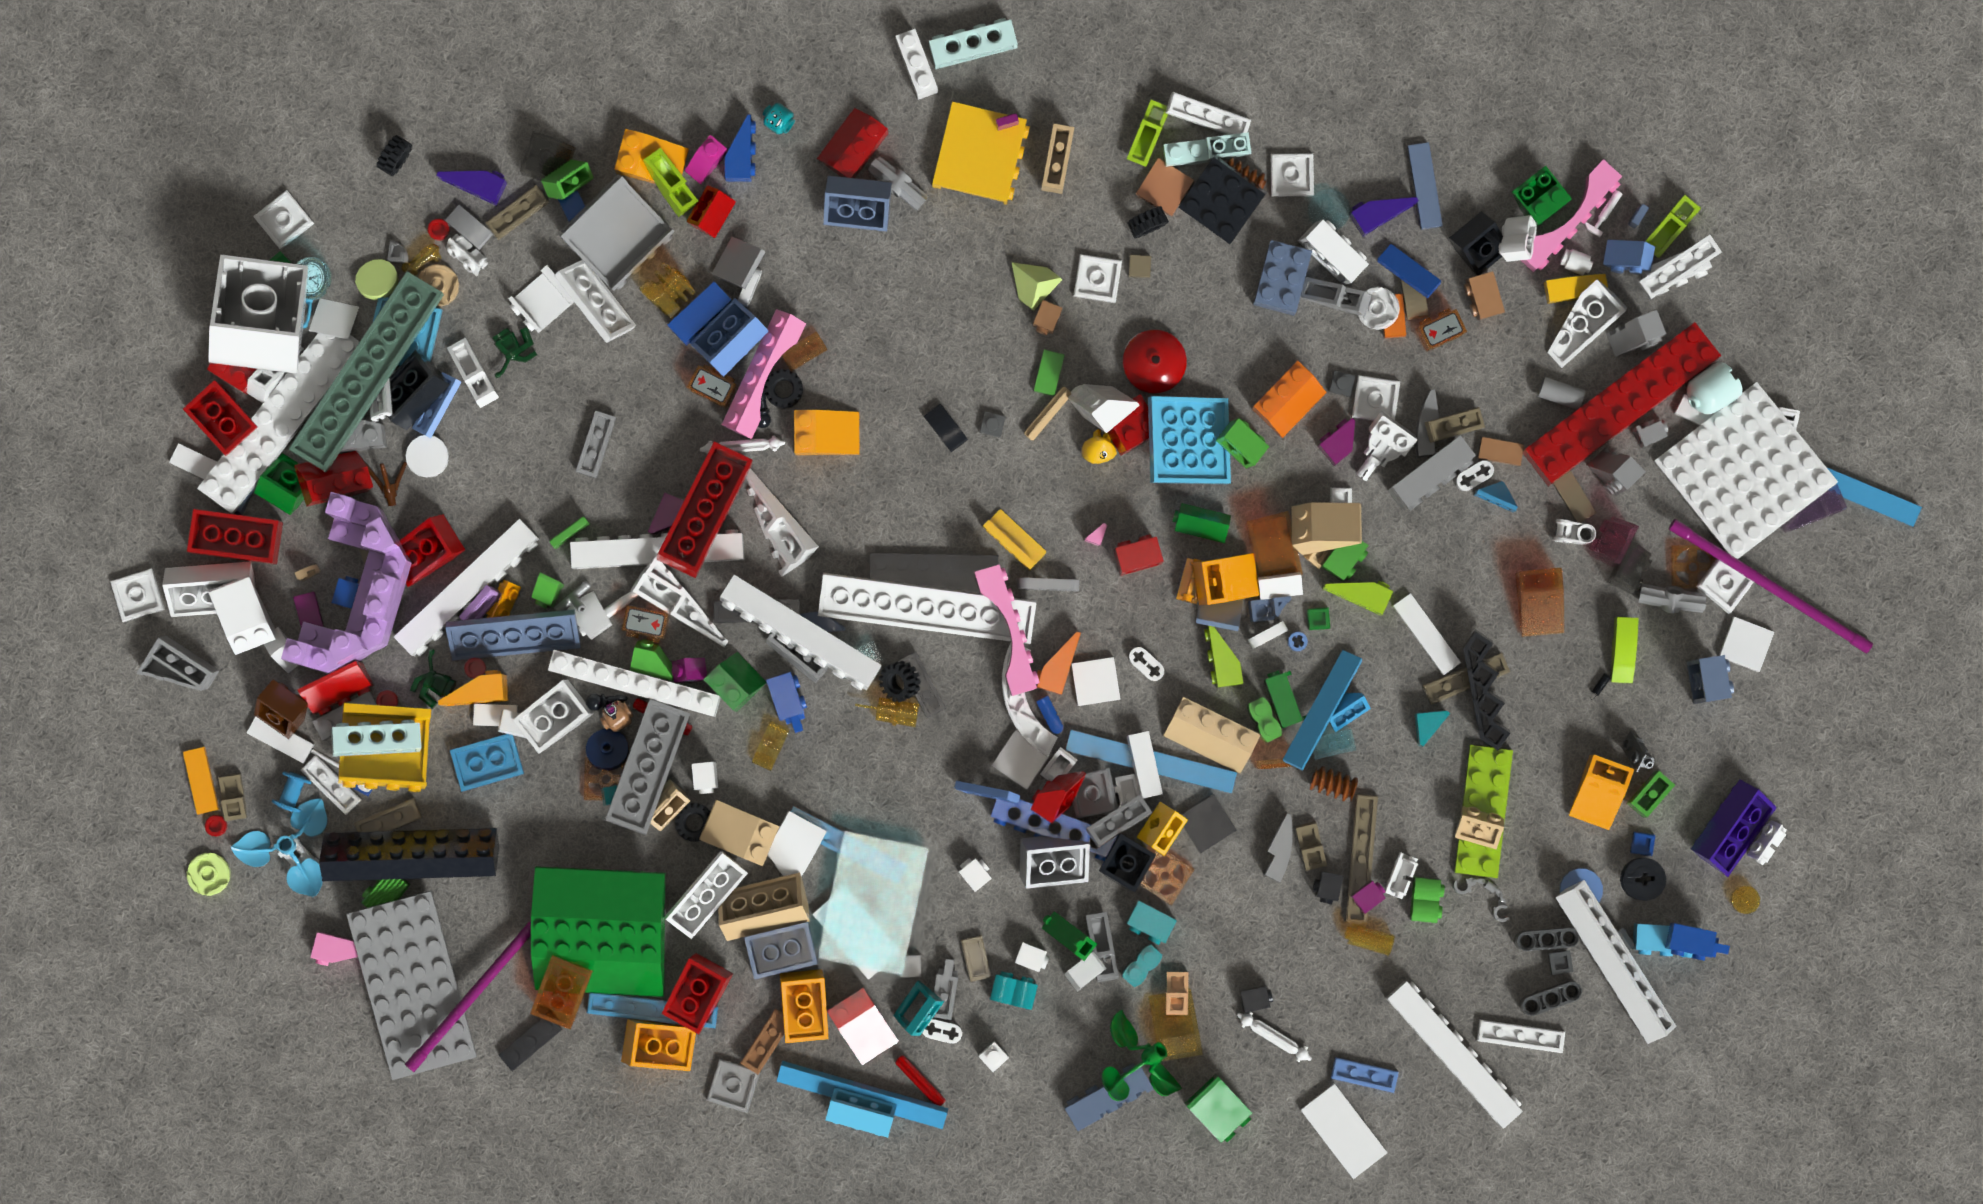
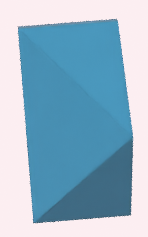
[1474,481,1518,512]
[1329,693,1371,732]

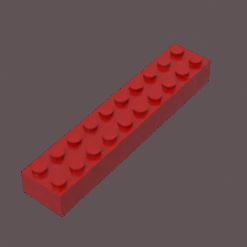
[1523,322,1721,487]

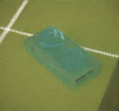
[1313,729,1356,760]

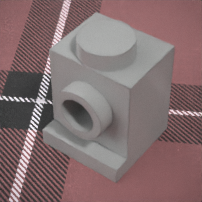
[1632,420,1668,448]

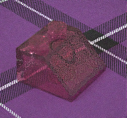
[1589,516,1639,567]

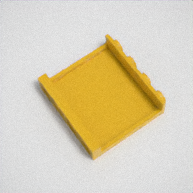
[932,102,1030,205]
[338,703,431,792]

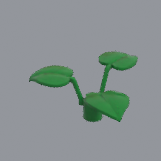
[1101,1009,1182,1101]

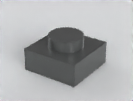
[1329,371,1355,397]
[980,412,1006,438]
[1548,950,1573,975]

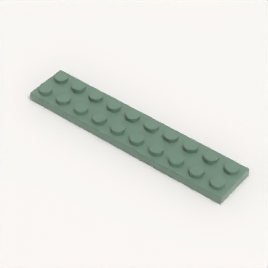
[289,271,444,473]

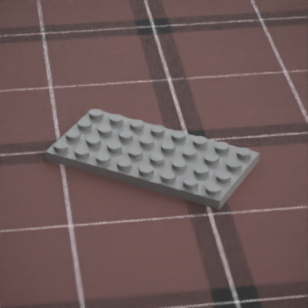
[346,890,477,1080]

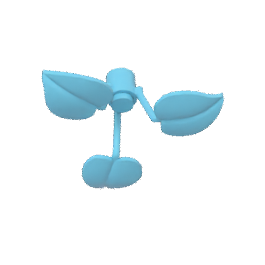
[231,799,327,897]

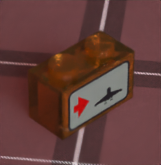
[1416,308,1467,352]
[686,364,737,409]
[621,605,670,643]

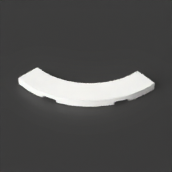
[1002,643,1058,756]

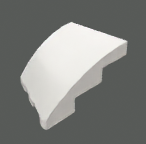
[768,811,827,877]

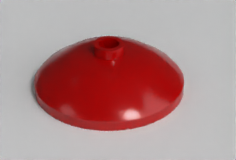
[1123,330,1187,394]

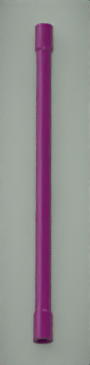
[1668,519,1873,653]
[405,920,531,1072]

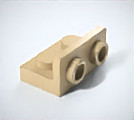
[1455,806,1504,849]

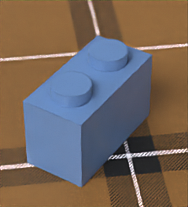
[1603,240,1655,274]

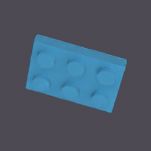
[450,734,525,792]

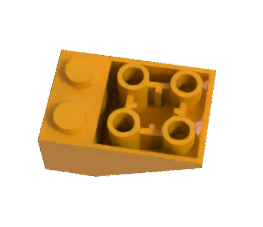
[1193,553,1260,605]
[1568,754,1634,830]

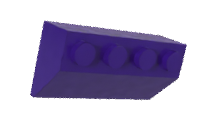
[1691,779,1777,877]

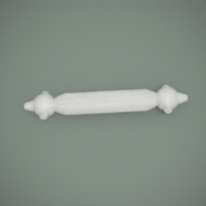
[700,435,785,454]
[1237,1012,1312,1062]

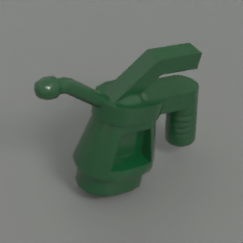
[492,327,537,378]
[410,649,456,709]

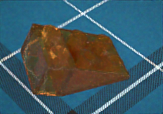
[1515,567,1564,637]

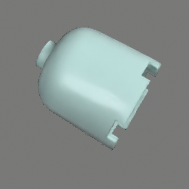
[1687,361,1742,414]

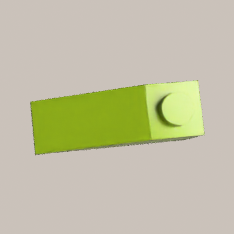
[1322,581,1393,616]

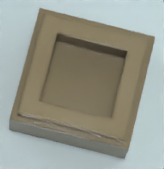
[1129,255,1151,278]

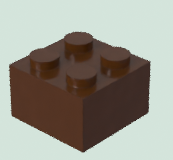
[254,679,308,739]

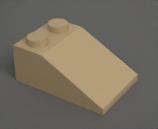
[1292,502,1362,555]
[699,800,780,866]

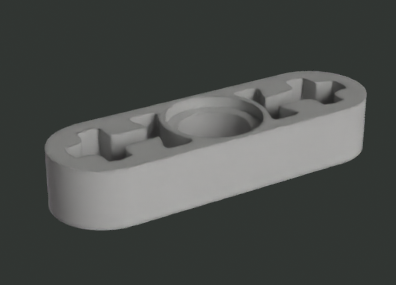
[1017,578,1080,591]

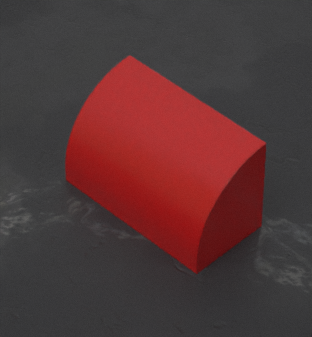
[686,185,736,238]

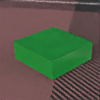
[1307,607,1330,631]

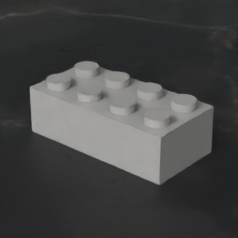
[1388,435,1476,511]

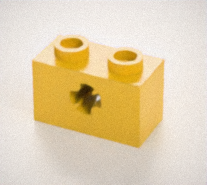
[1137,802,1188,855]

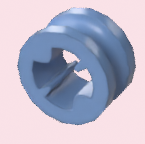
[1288,632,1308,651]

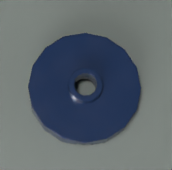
[586,729,629,771]

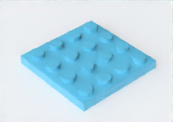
[1148,396,1231,484]

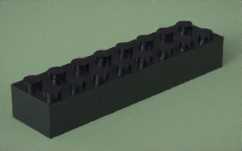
[319,828,499,881]

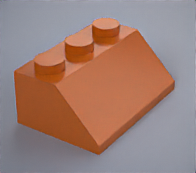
[1252,361,1327,438]

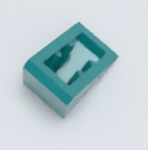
[1414,711,1450,747]

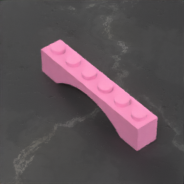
[1520,159,1622,272]
[721,309,806,439]
[974,564,1039,696]

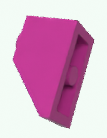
[685,135,728,185]

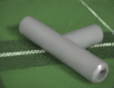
[554,581,591,612]

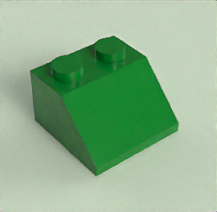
[254,453,304,515]

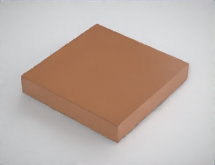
[1136,158,1194,217]

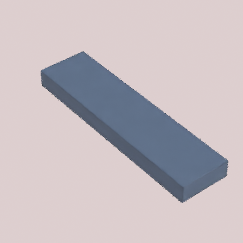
[1407,142,1443,230]

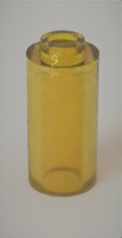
[1344,923,1395,956]

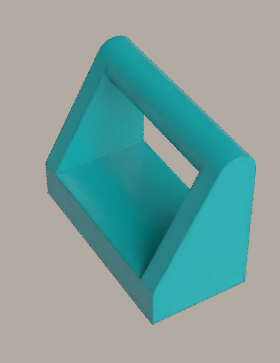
[893,980,945,1036]

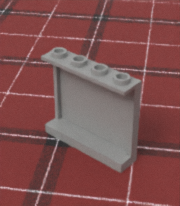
[557,174,675,291]

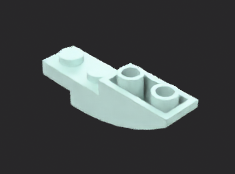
[1163,132,1251,167]

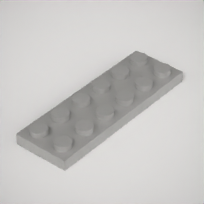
[605,699,690,835]

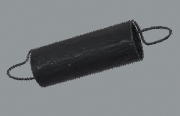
[1591,670,1612,700]

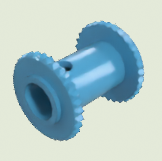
[272,771,312,812]

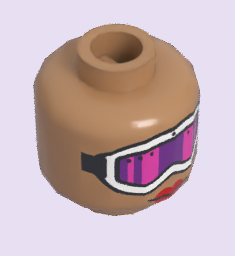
[600,700,634,732]

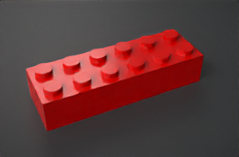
[657,441,753,578]

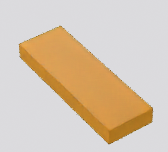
[183,747,219,815]

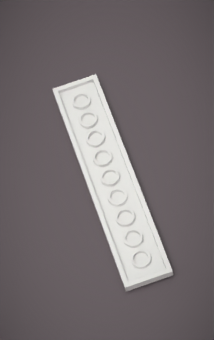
[197,333,359,514]
[818,573,1036,644]

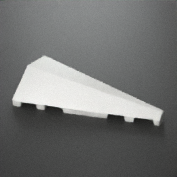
[746,468,819,577]
[630,556,728,647]

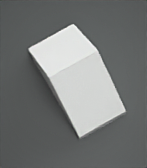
[264,627,298,673]
[1040,747,1077,781]
[1064,951,1107,992]

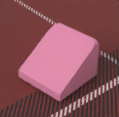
[1084,523,1107,546]

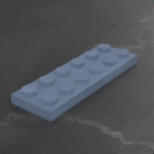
[445,609,581,661]

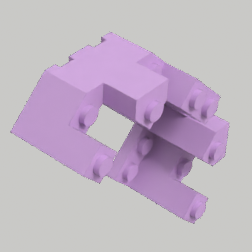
[281,492,412,674]

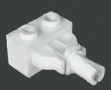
[1356,411,1417,481]

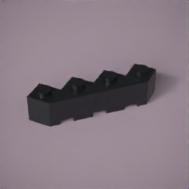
[1463,629,1510,750]

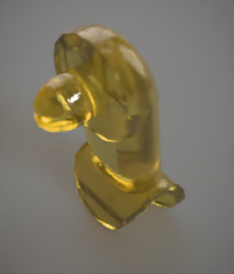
[402,244,442,276]

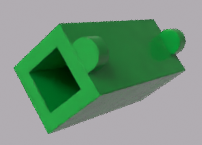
[1172,503,1231,543]
[1264,670,1307,729]
[1042,911,1097,961]

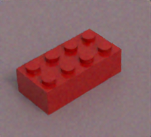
[187,509,283,565]

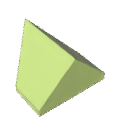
[1012,262,1062,311]

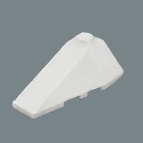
[1547,279,1627,368]

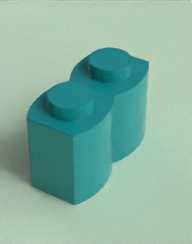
[1122,944,1162,987]
[989,971,1038,1010]

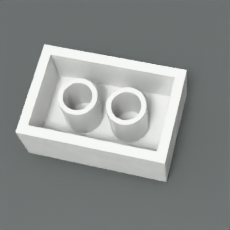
[1298,220,1369,285]

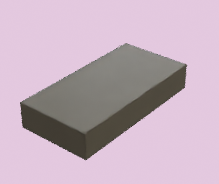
[961,935,991,982]

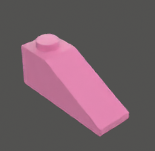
[310,932,358,966]

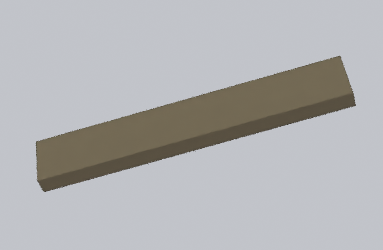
[1345,794,1378,925]

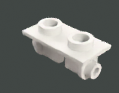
[446,234,488,276]
[1747,820,1787,865]
[1385,852,1418,899]

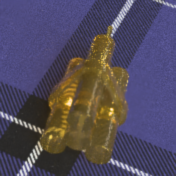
[855,697,919,727]

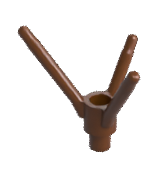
[363,460,407,506]

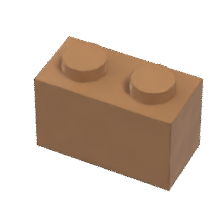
[1464,271,1505,320]

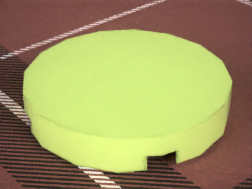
[355,259,399,300]
[186,853,231,896]

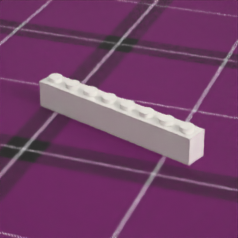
[394,519,539,656]
[570,530,744,569]
[720,575,882,691]
[548,650,721,717]
[1555,880,1676,1044]
[1386,981,1523,1129]

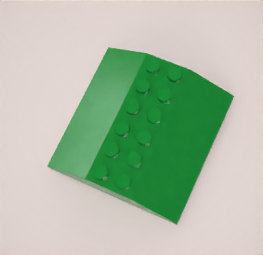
[531,866,665,997]

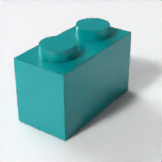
[1126,901,1177,945]

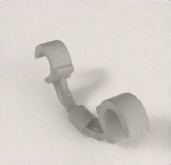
[1453,877,1509,922]

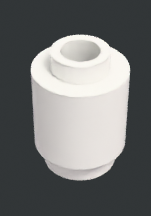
[1560,249,1593,276]

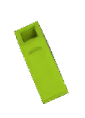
[1204,625,1243,688]

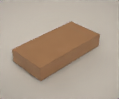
[1478,437,1524,466]

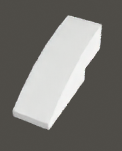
[447,338,499,408]

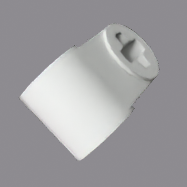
[1553,519,1596,545]

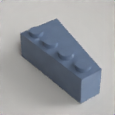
[1064,1063,1153,1131]

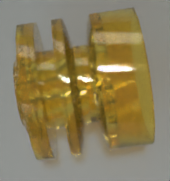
[638,262,696,319]

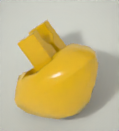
[1081,429,1117,464]

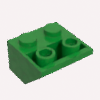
[1512,166,1572,228]

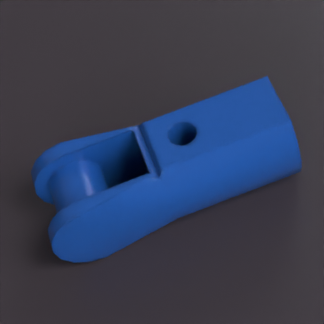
[1036,696,1063,734]

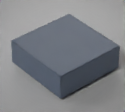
[1628,204,1649,229]

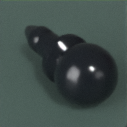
[757,389,771,428]
[586,694,628,711]

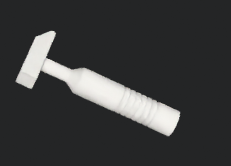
[1585,190,1623,238]

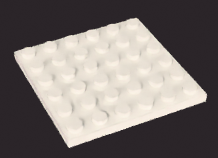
[1654,382,1838,559]

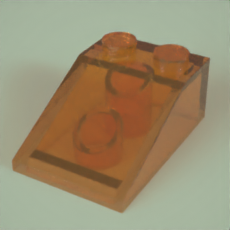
[1245,511,1303,577]
[530,955,593,1029]

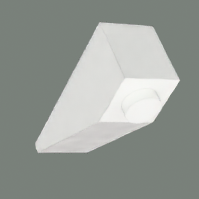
[247,347,304,403]

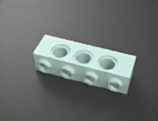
[929,18,1018,69]
[331,720,421,757]

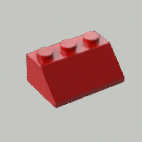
[817,108,889,179]
[294,451,373,507]
[297,661,374,716]

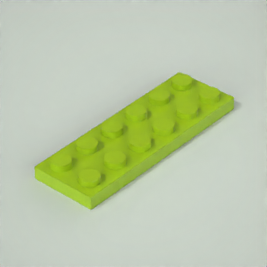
[1454,745,1513,878]

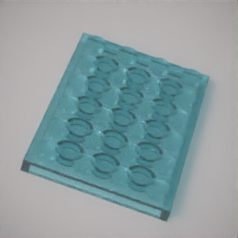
[818,831,929,976]

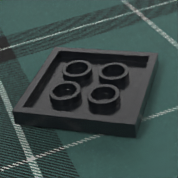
[1178,155,1267,244]

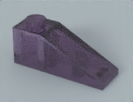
[1783,484,1847,534]

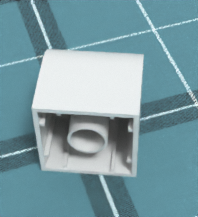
[209,255,308,373]

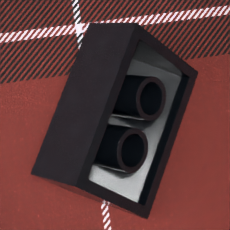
[377,350,450,430]

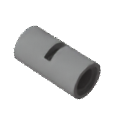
[1537,377,1585,410]

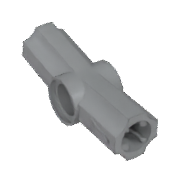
[868,156,929,211]
[1638,583,1706,613]

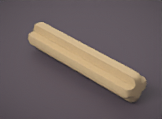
[1024,386,1071,441]

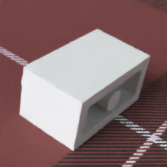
[692,762,718,794]

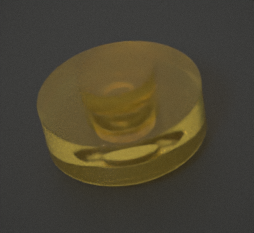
[1730,886,1760,914]

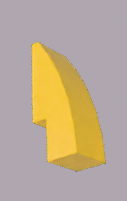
[1544,274,1608,304]

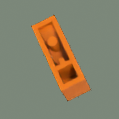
[1037,632,1081,695]

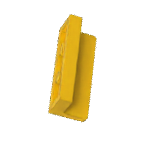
[983,509,1046,571]

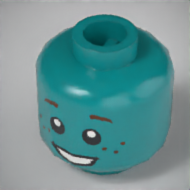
[762,103,795,135]

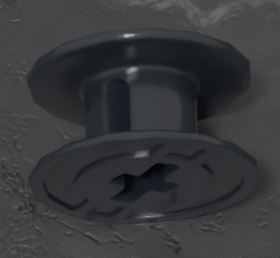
[1620,858,1666,901]

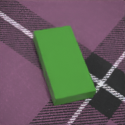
[1034,349,1065,396]
[550,516,590,549]

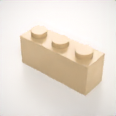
[1042,124,1074,194]

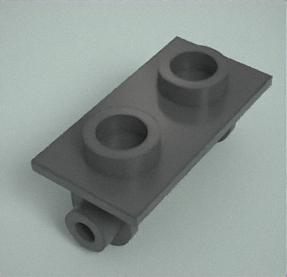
[1622,730,1655,772]

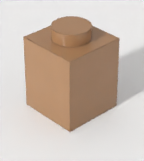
[1033,300,1063,335]

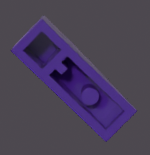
[436,170,507,206]
[1349,197,1419,237]

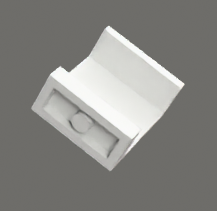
[508,265,574,333]

